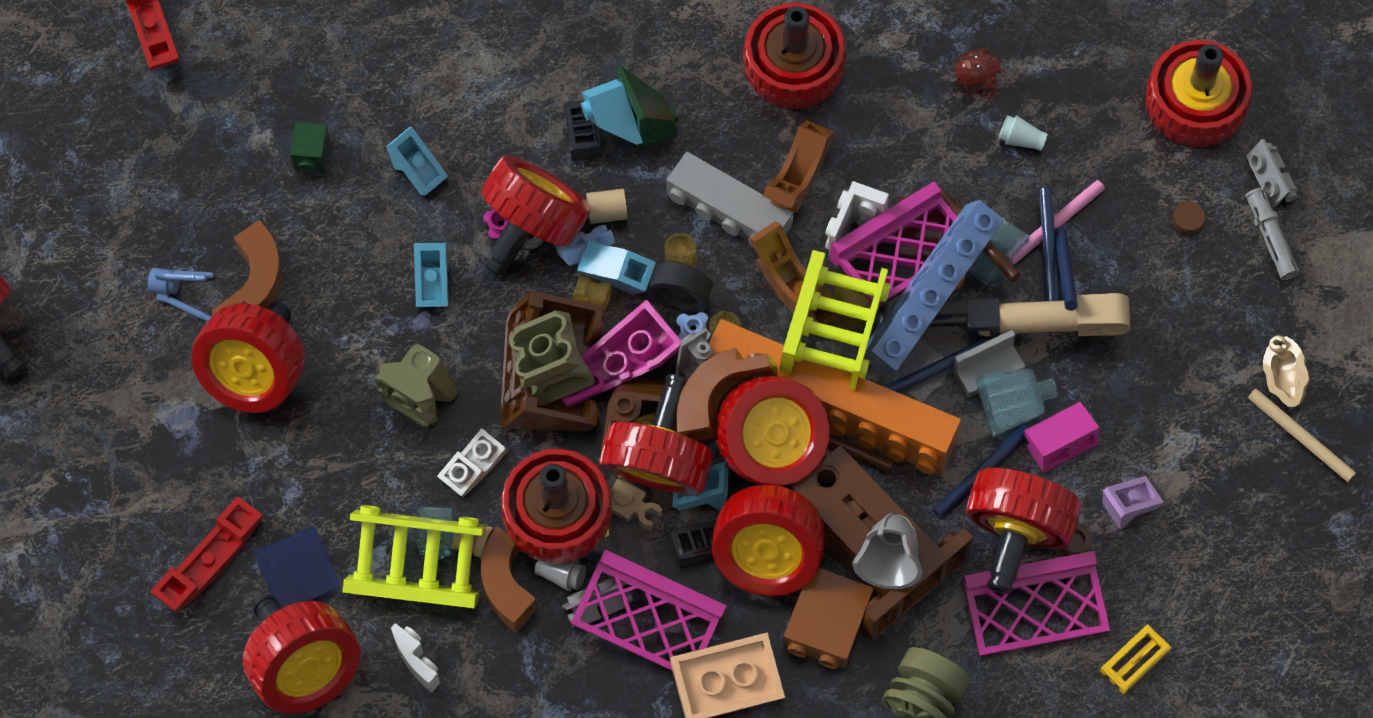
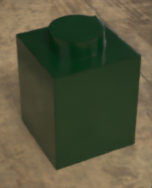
[290,122,330,173]

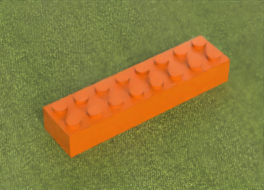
[708,319,961,476]

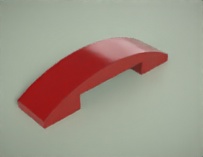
[126,0,180,71]
[150,496,263,613]

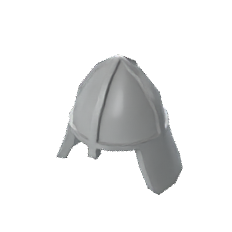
[852,513,923,589]

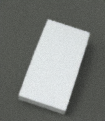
[437,428,508,497]
[391,623,440,693]

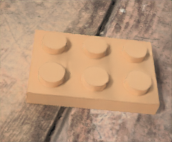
[670,632,785,718]

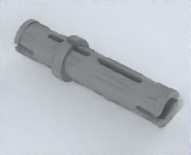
[1245,188,1300,280]

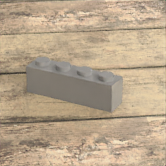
[666,152,793,248]

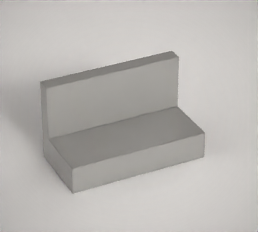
[953,330,1025,398]

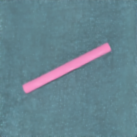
[1005,180,1105,266]

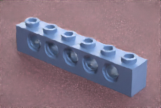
[864,200,1004,374]

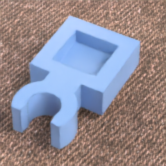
[555,225,615,266]

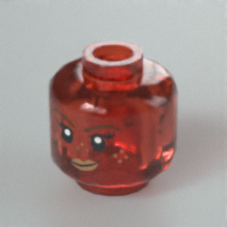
[954,48,1001,92]

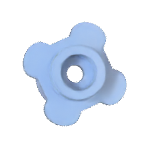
[677,312,710,341]

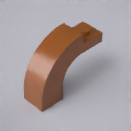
[762,120,835,213]
[211,220,283,315]
[750,221,841,325]
[677,348,778,442]
[481,526,537,633]

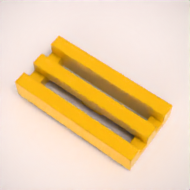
[1100,624,1172,694]

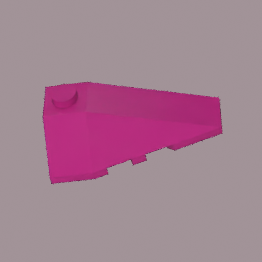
[561,300,681,407]

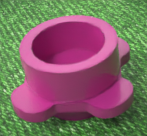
[483,209,508,240]

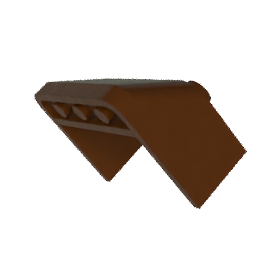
[601,377,733,485]

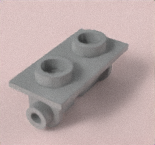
[1246,139,1298,209]
[675,328,712,379]
[562,577,633,627]

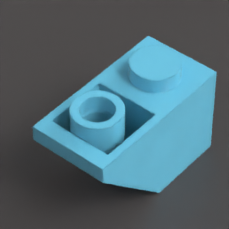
[577,241,656,295]

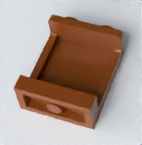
[783,568,874,669]

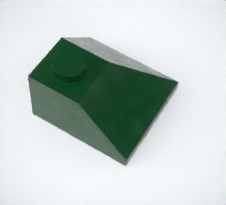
[615,66,678,148]

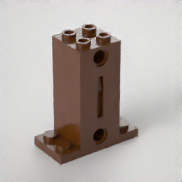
[791,445,973,642]

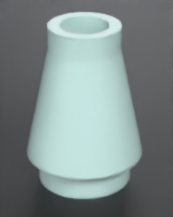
[999,115,1047,151]

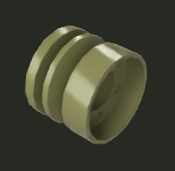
[882,647,971,718]

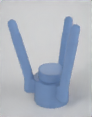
[148,268,215,322]

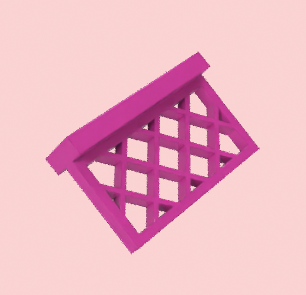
[829,182,957,308]
[570,549,727,671]
[961,551,1110,657]

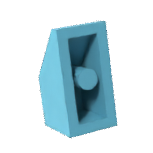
[581,79,643,145]

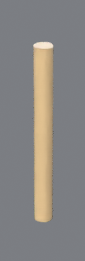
[1248,389,1356,482]

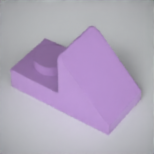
[1102,476,1164,529]

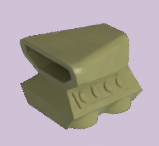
[510,311,594,406]
[374,344,458,427]

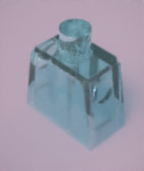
[975,369,1058,438]

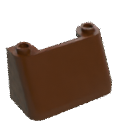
[500,291,605,432]

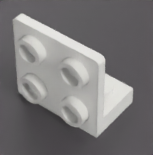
[825,181,889,262]

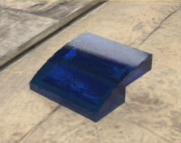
[253,525,341,608]

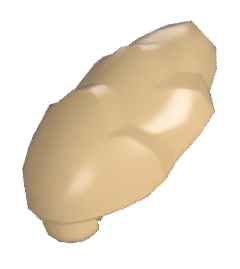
[1263,335,1310,407]

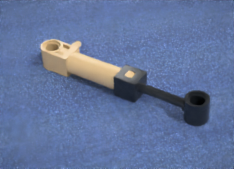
[871,293,1130,340]

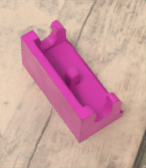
[1024,402,1099,473]

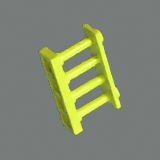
[779,250,891,390]
[343,505,487,608]

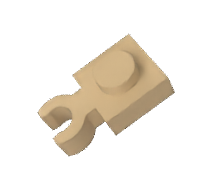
[610,478,663,530]

